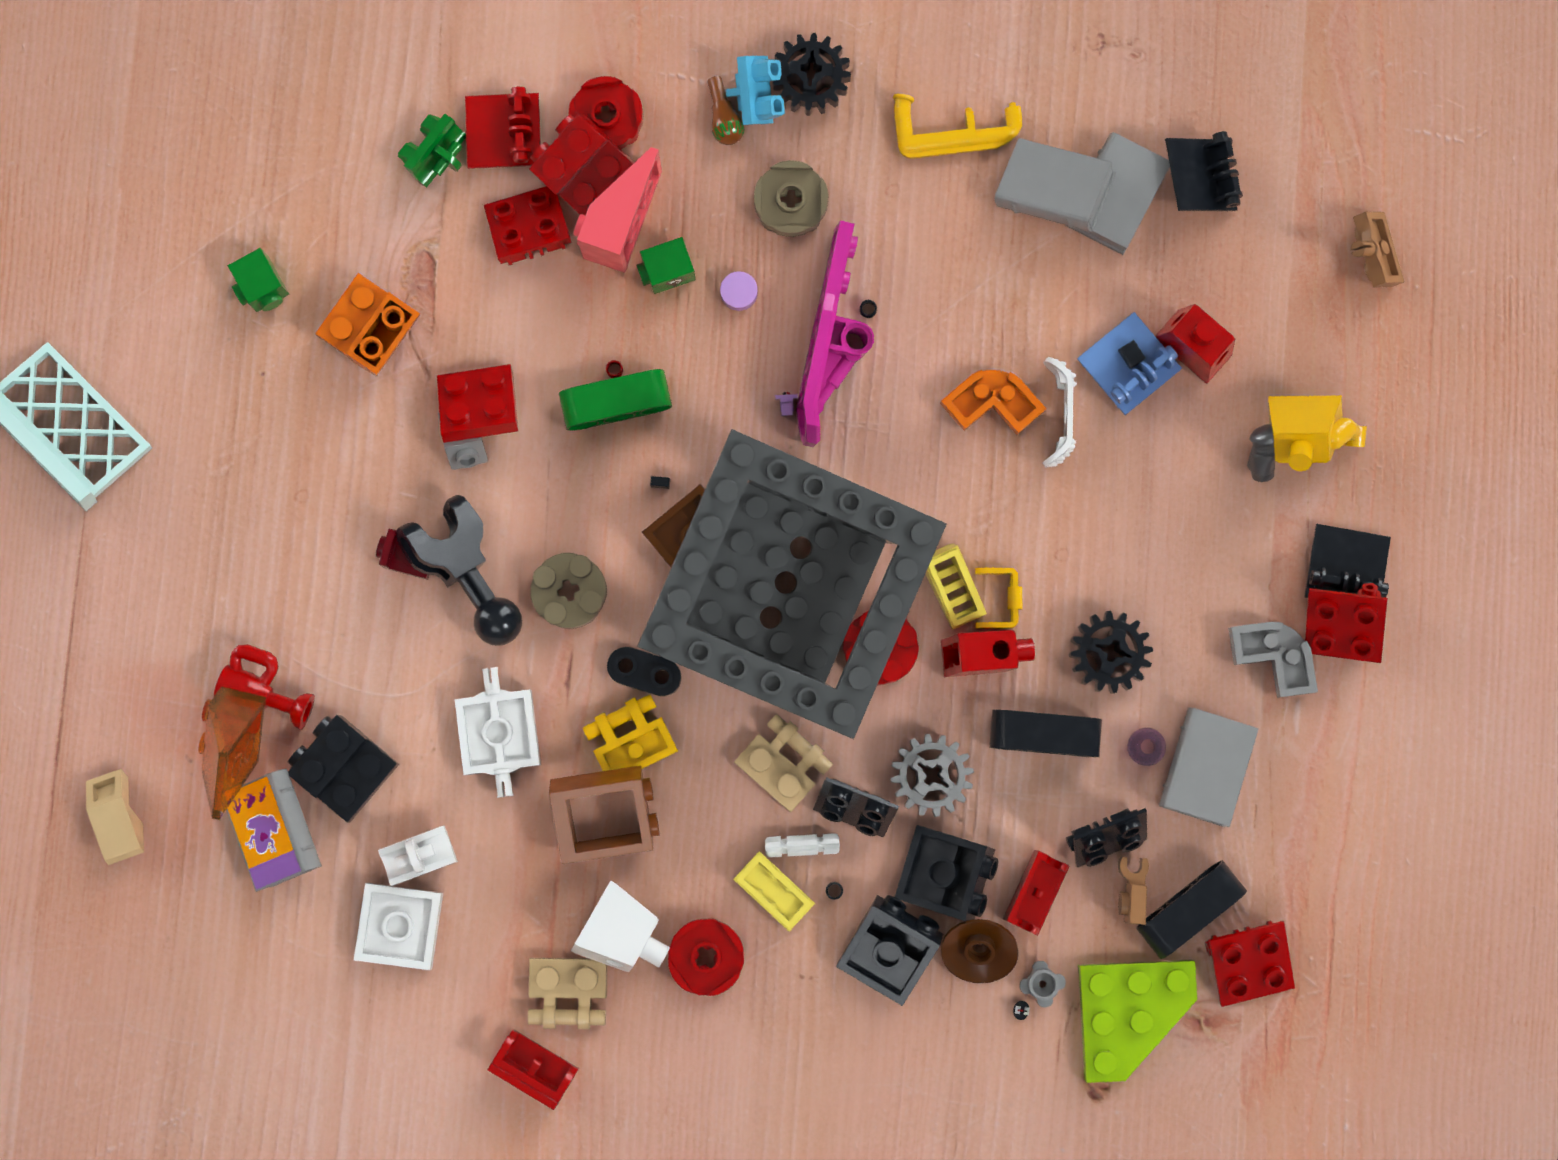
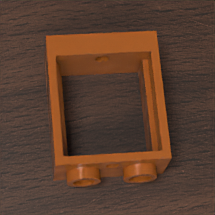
[549,765,660,864]

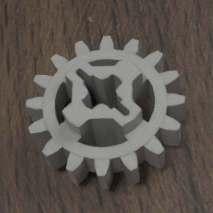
[890,734,974,817]

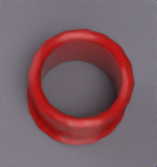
[606,360,623,378]

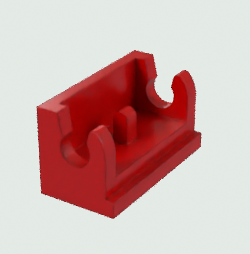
[1003,850,1070,936]
[487,1029,579,1110]

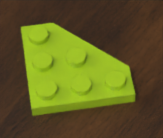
[1078,960,1197,1083]

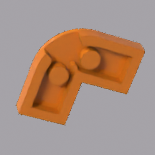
[940,370,1047,435]

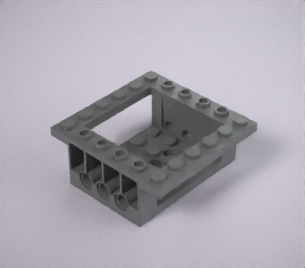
[637,429,947,739]

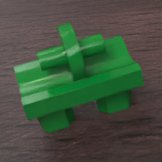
[398,114,466,188]

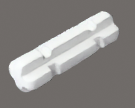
[765,833,840,857]

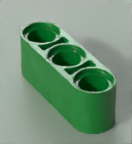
[559,369,672,431]

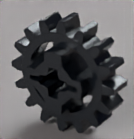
[772,33,851,116]
[1069,611,1153,694]

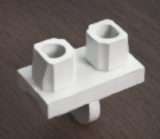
[378,826,458,886]

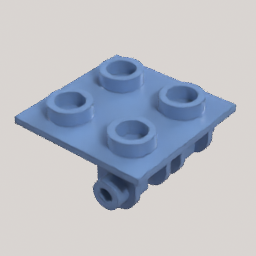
[1077,312,1182,415]

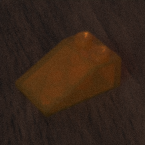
[198,687,266,820]

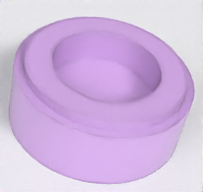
[720,271,758,311]

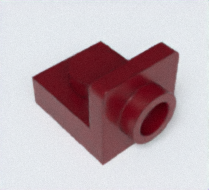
[376,528,429,580]

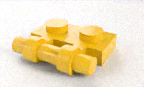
[582,694,679,771]

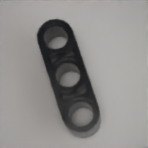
[989,710,1102,757]
[1136,860,1247,959]

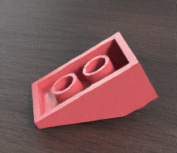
[574,147,662,273]

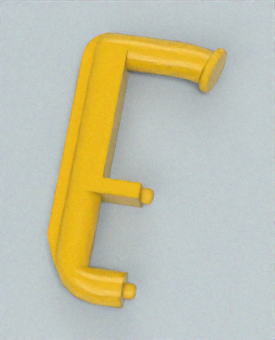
[893,93,1022,159]

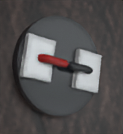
[1013,1001,1030,1020]

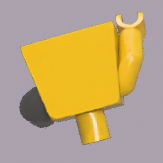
[1247,395,1367,482]

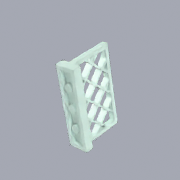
[0,342,152,511]

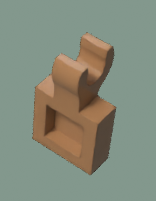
[1118,857,1149,925]

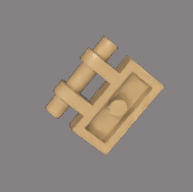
[734,714,833,812]
[528,958,607,1029]

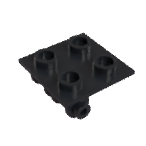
[1165,131,1243,211]
[1304,524,1391,598]
[813,777,899,837]
[1066,808,1147,868]

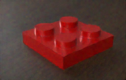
[437,364,518,443]

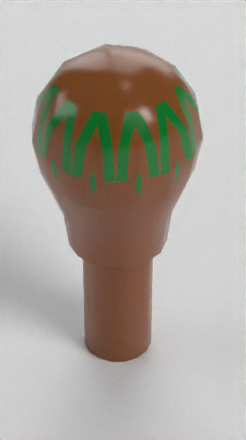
[707,76,745,145]

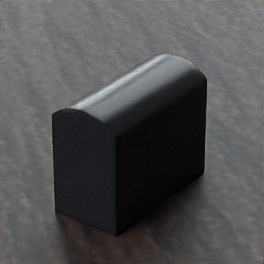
[1118,340,1146,369]

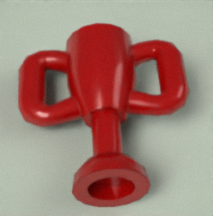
[213,644,315,737]

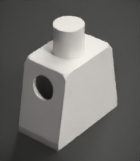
[571,881,670,972]

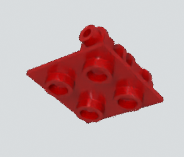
[465,86,541,169]
[483,186,572,266]
[1305,583,1388,663]
[1205,921,1295,1007]

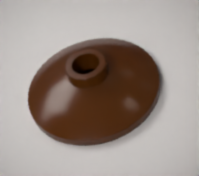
[941,919,1018,983]

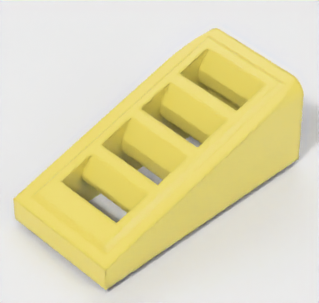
[925,543,987,629]

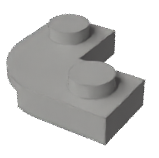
[1228,622,1318,698]

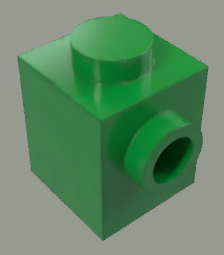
[227,248,290,312]

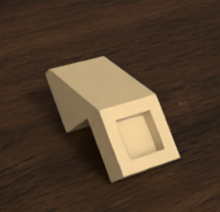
[86,769,144,865]

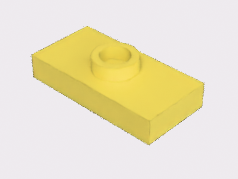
[733,851,815,932]

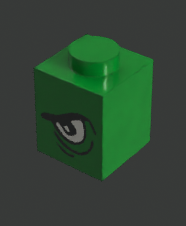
[636,237,696,294]

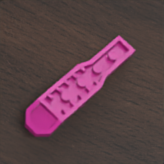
[796,220,874,447]

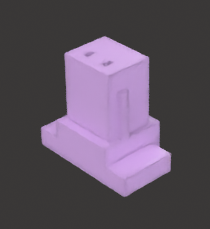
[775,392,798,416]

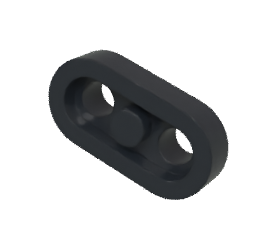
[607,647,682,697]

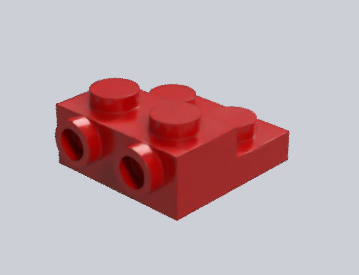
[529,114,635,215]

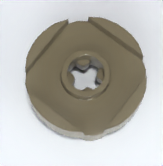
[754,161,828,237]
[531,553,607,629]

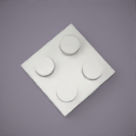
[354,883,443,970]

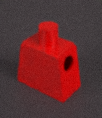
[1155,304,1236,384]
[941,630,1035,678]

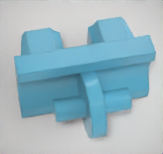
[726,56,785,125]

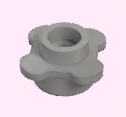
[1020,961,1066,1007]

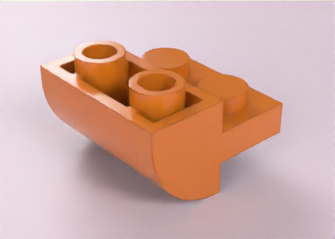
[315,273,420,376]

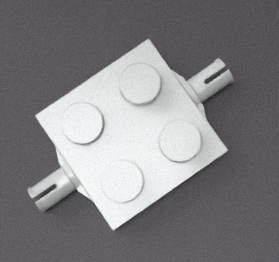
[455,667,541,798]

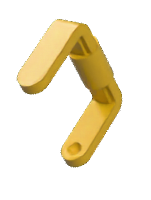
[975,568,1023,629]

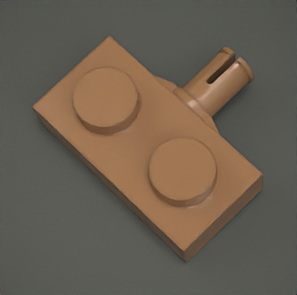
[1350,211,1404,288]

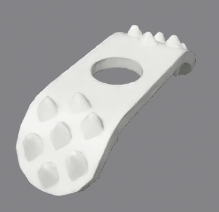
[1043,357,1077,468]

